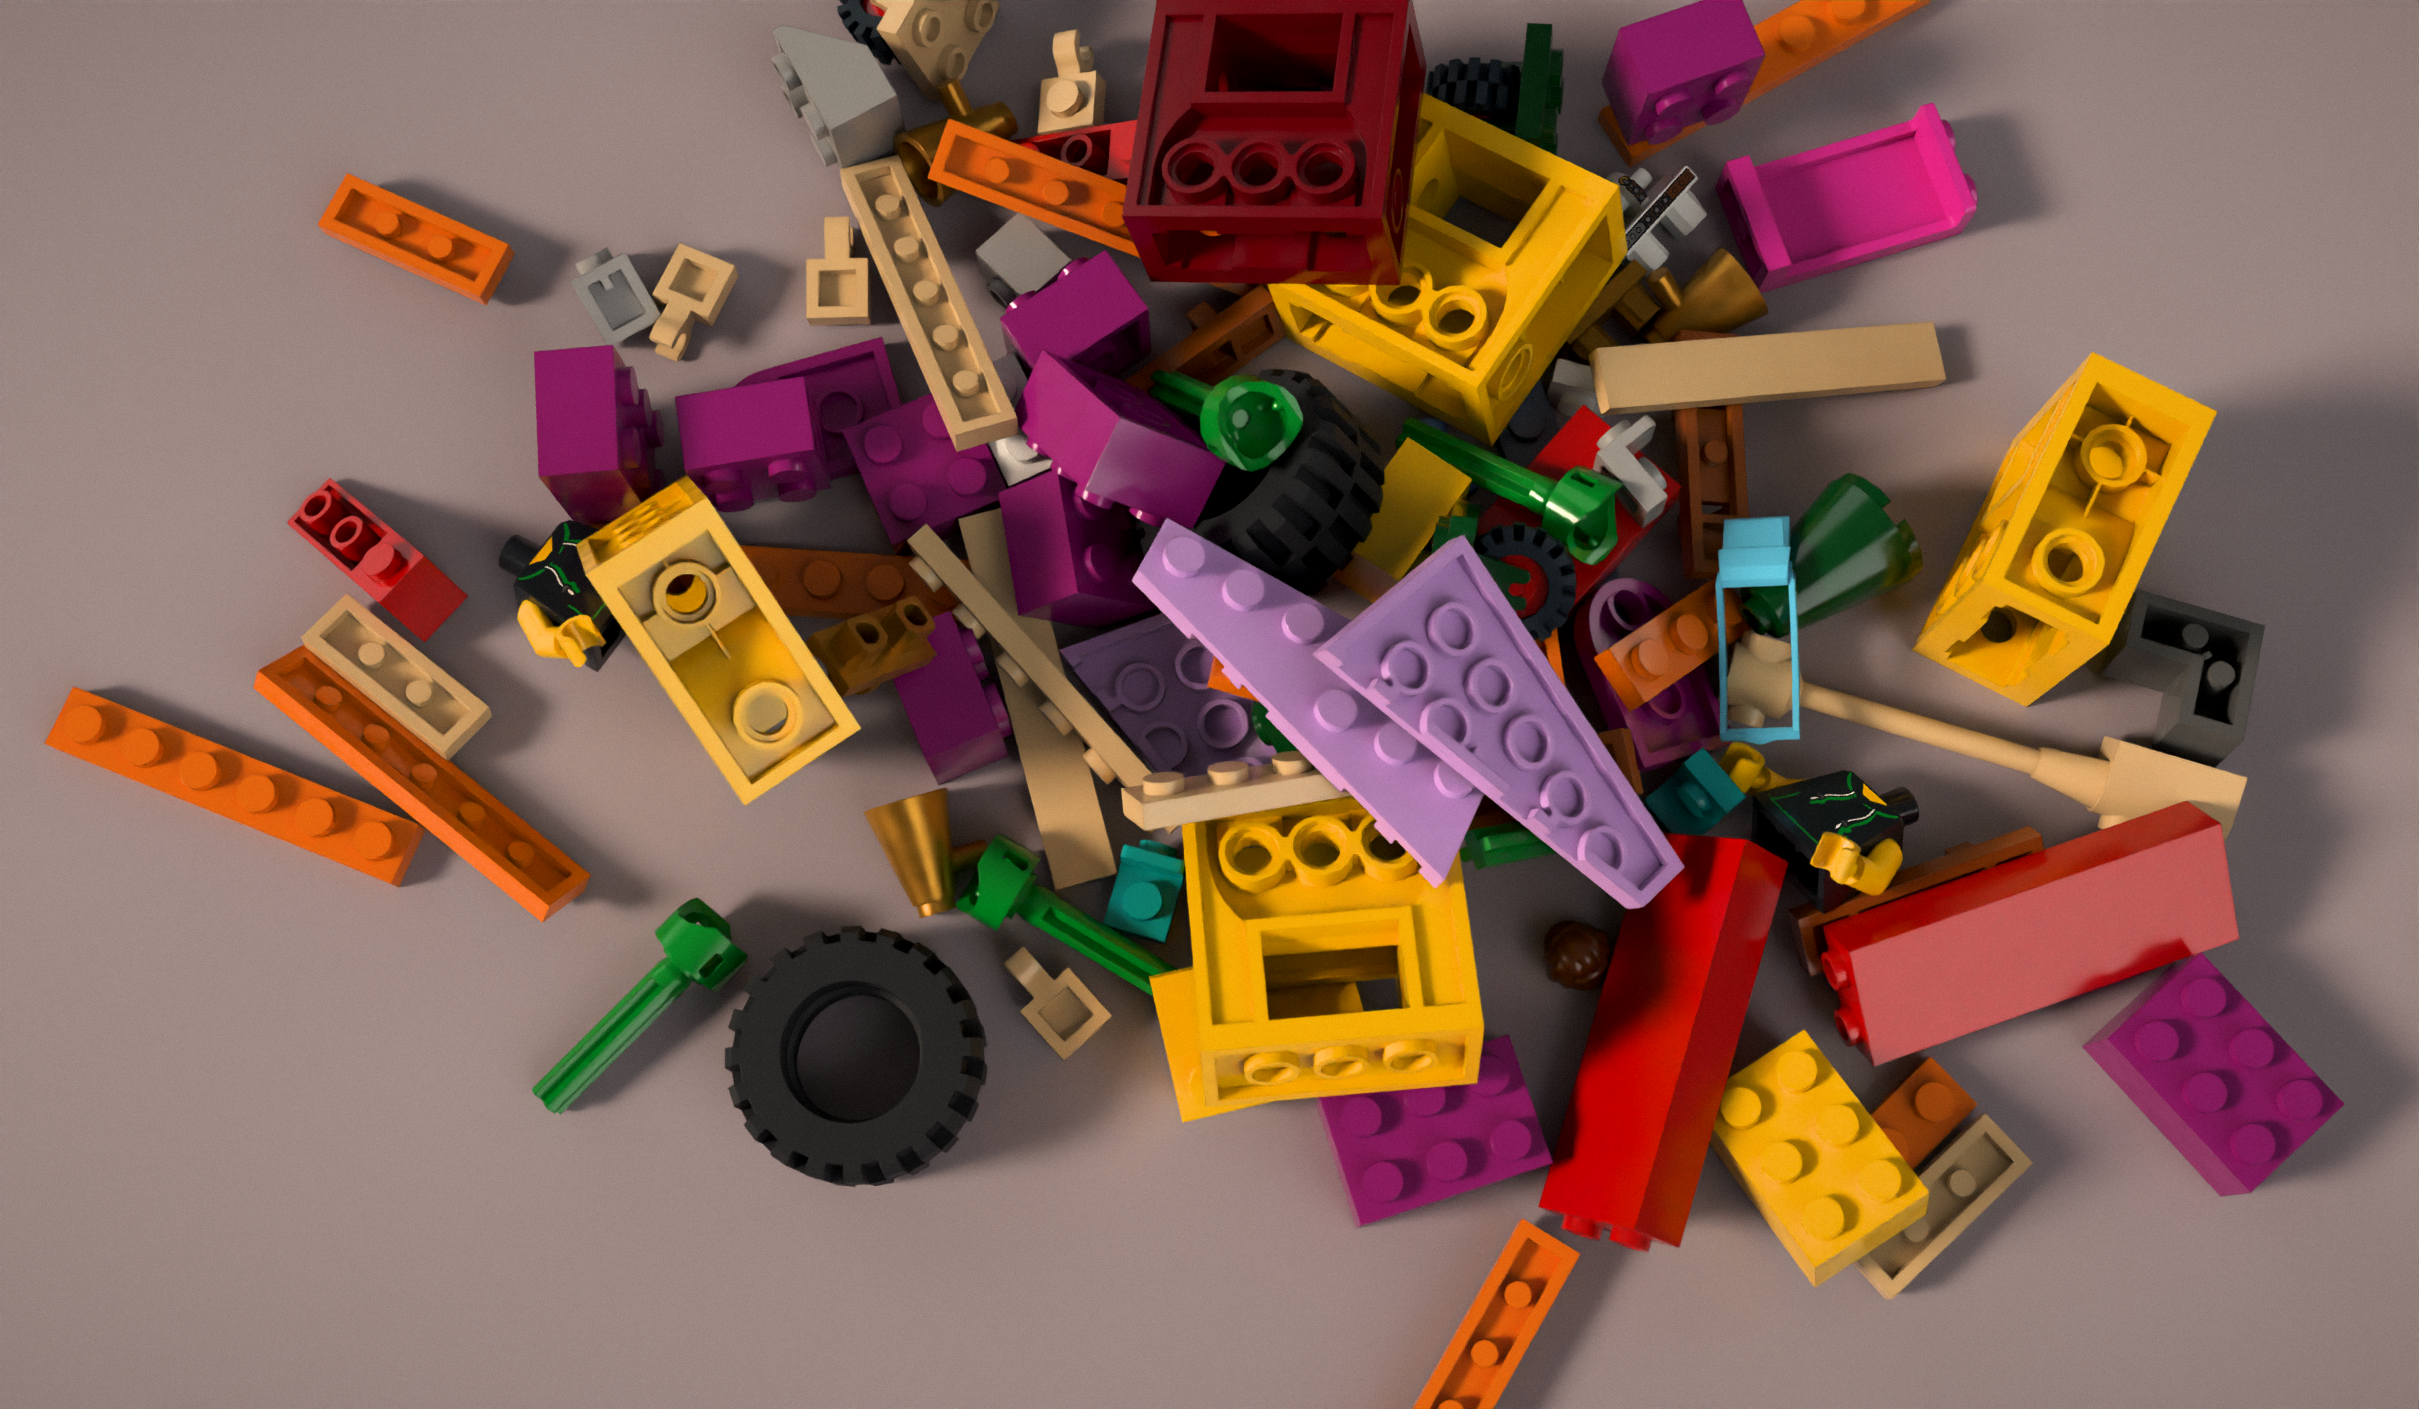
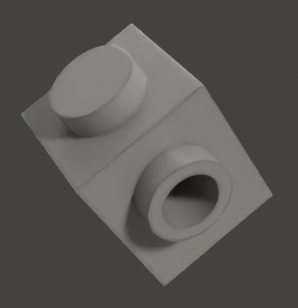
[976,212,1072,311]

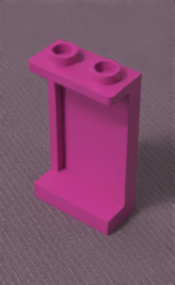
[1715,102,1978,293]

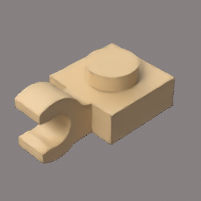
[1038,29,1106,135]
[806,216,871,326]
[649,243,738,362]
[1004,947,1112,1061]

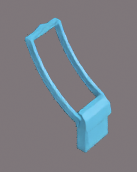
[1715,516,1800,744]

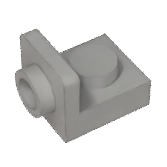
[570,247,661,345]
[1593,414,1668,528]

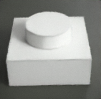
[1546,358,1604,418]

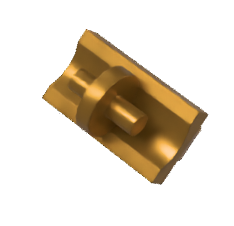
[1554,259,1661,366]
[805,596,937,699]

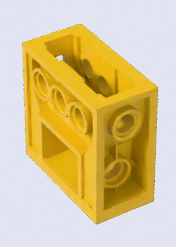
[1267,92,1628,447]
[1912,352,2217,707]
[576,474,861,805]
[1182,796,1484,1107]

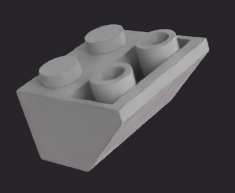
[771,24,906,170]

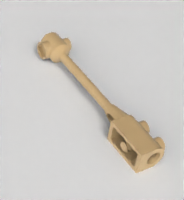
[1716,631,2248,841]

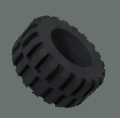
[1135,369,1385,596]
[725,926,988,1187]

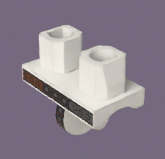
[1606,165,1707,277]

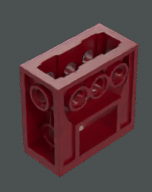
[1122,0,1427,285]

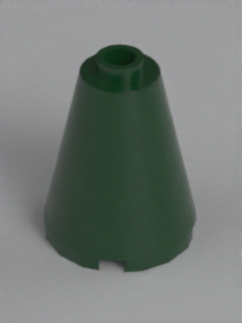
[1739,473,1923,638]

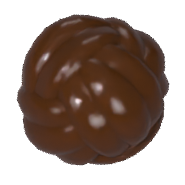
[1542,920,1612,991]

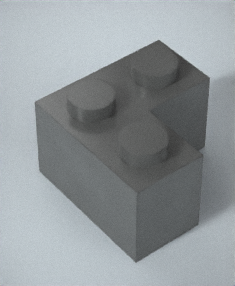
[2101,589,2265,768]

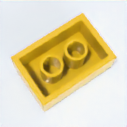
[1709,1030,1930,1288]

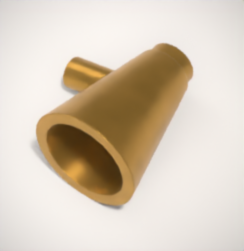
[894,77,1018,207]
[1640,247,1769,344]
[863,787,988,918]

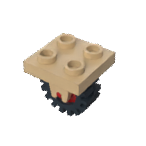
[837,0,1001,103]

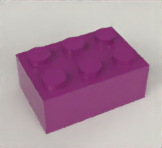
[534,345,666,525]
[1014,350,1226,529]
[2082,952,2345,1197]
[1315,1034,1553,1228]

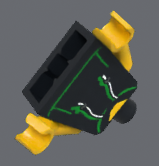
[499,520,626,672]
[1718,741,1919,914]

